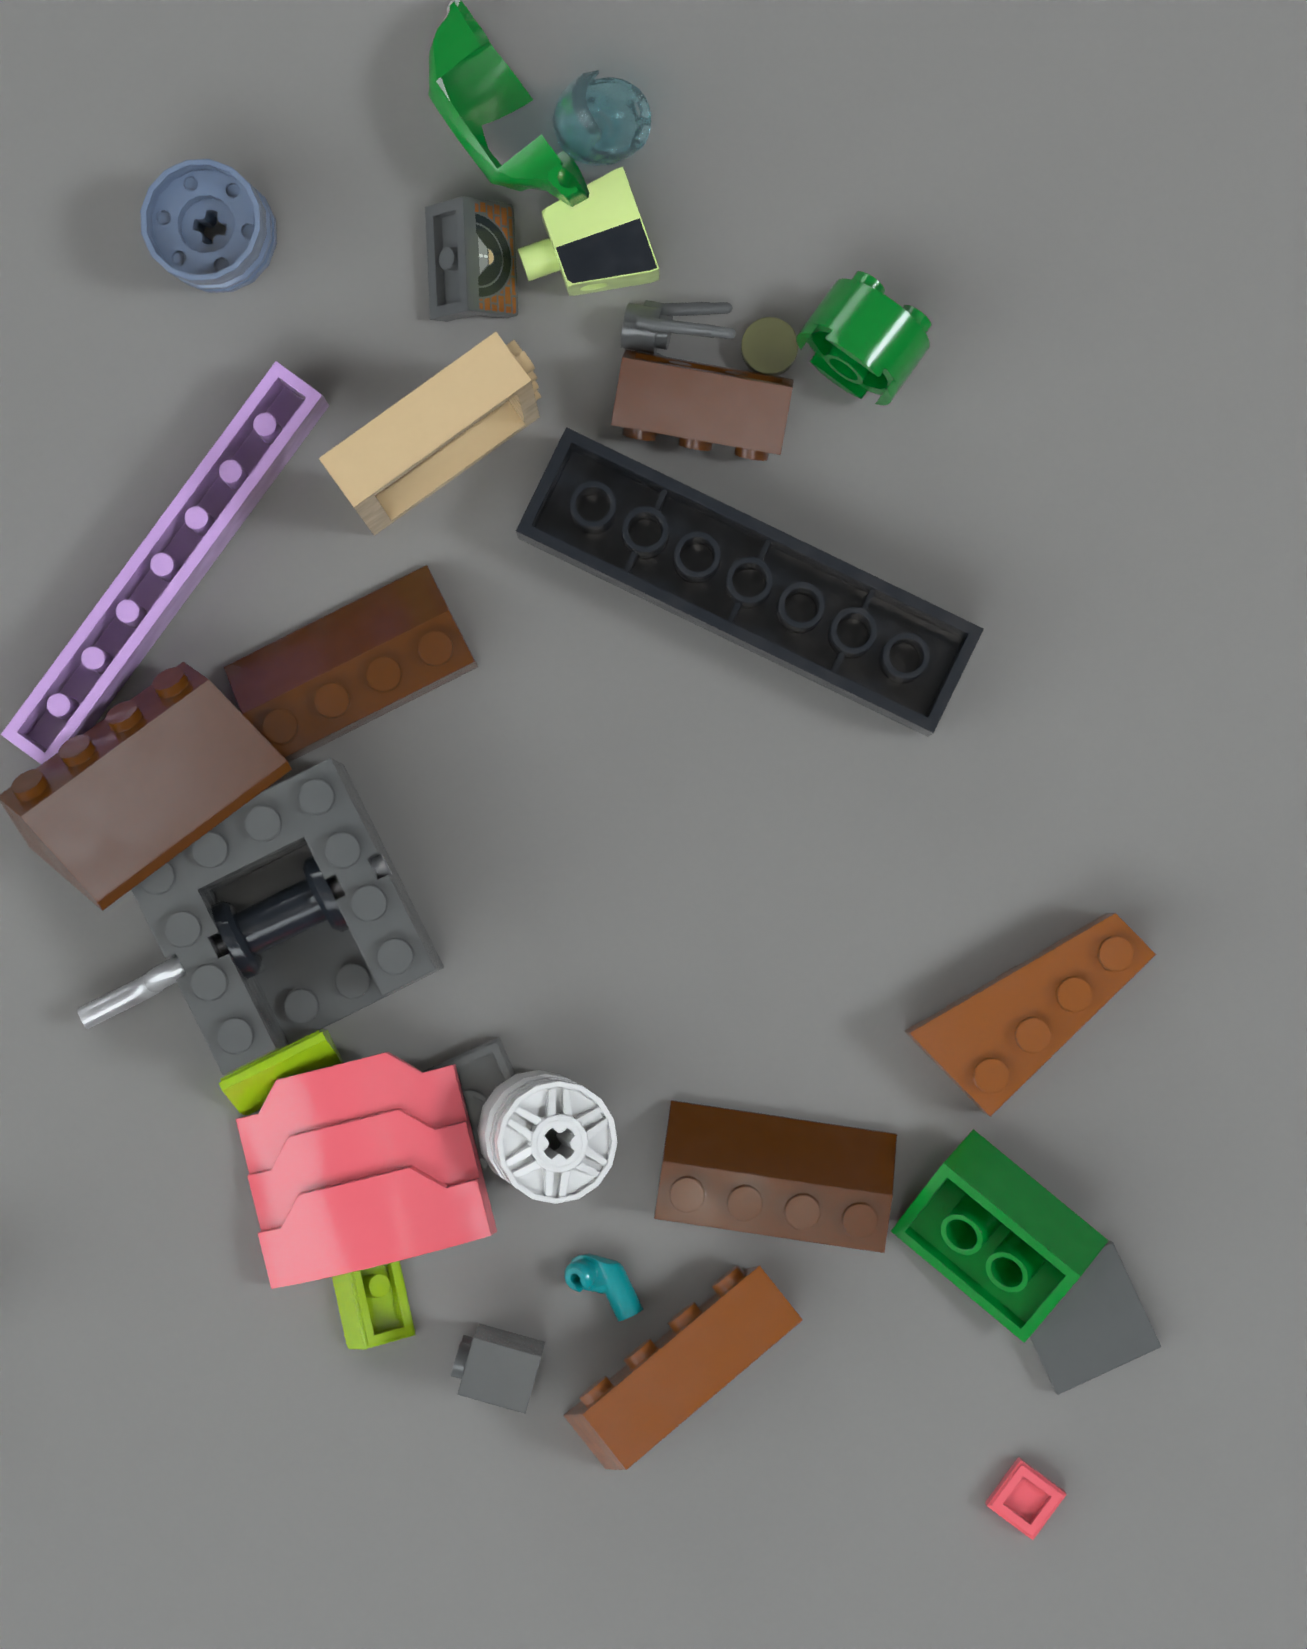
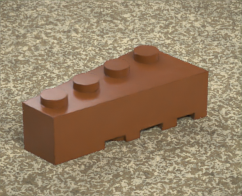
[904,913,1156,1117]
[563,1265,803,1470]

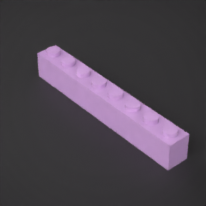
[1,361,329,764]

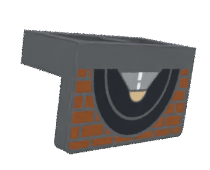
[425,196,518,322]

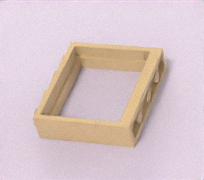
[319,332,541,536]

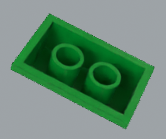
[891,1129,1109,1343]

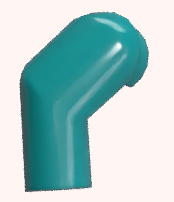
[564,1253,644,1322]

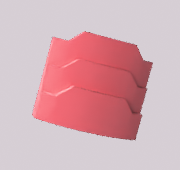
[236,1052,497,1289]

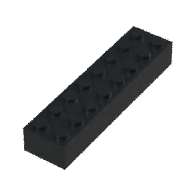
[516,427,984,737]

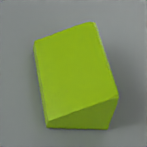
[218,1029,344,1115]
[332,1261,416,1349]

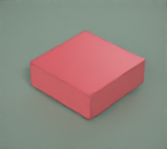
[985,1457,1067,1540]

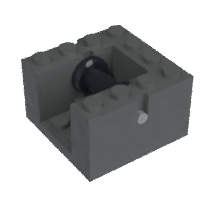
[77,758,444,1075]

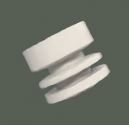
[477,1070,618,1204]

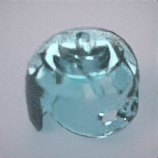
[553,70,652,166]

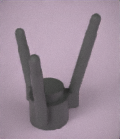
[621,300,736,357]

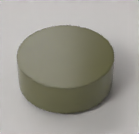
[741,317,798,376]

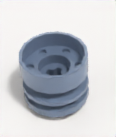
[140,159,277,293]

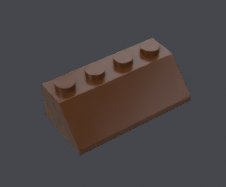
[224,565,478,763]
[654,1100,897,1253]

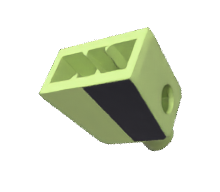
[517,167,659,296]

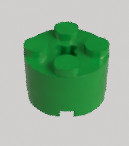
[796,271,932,406]

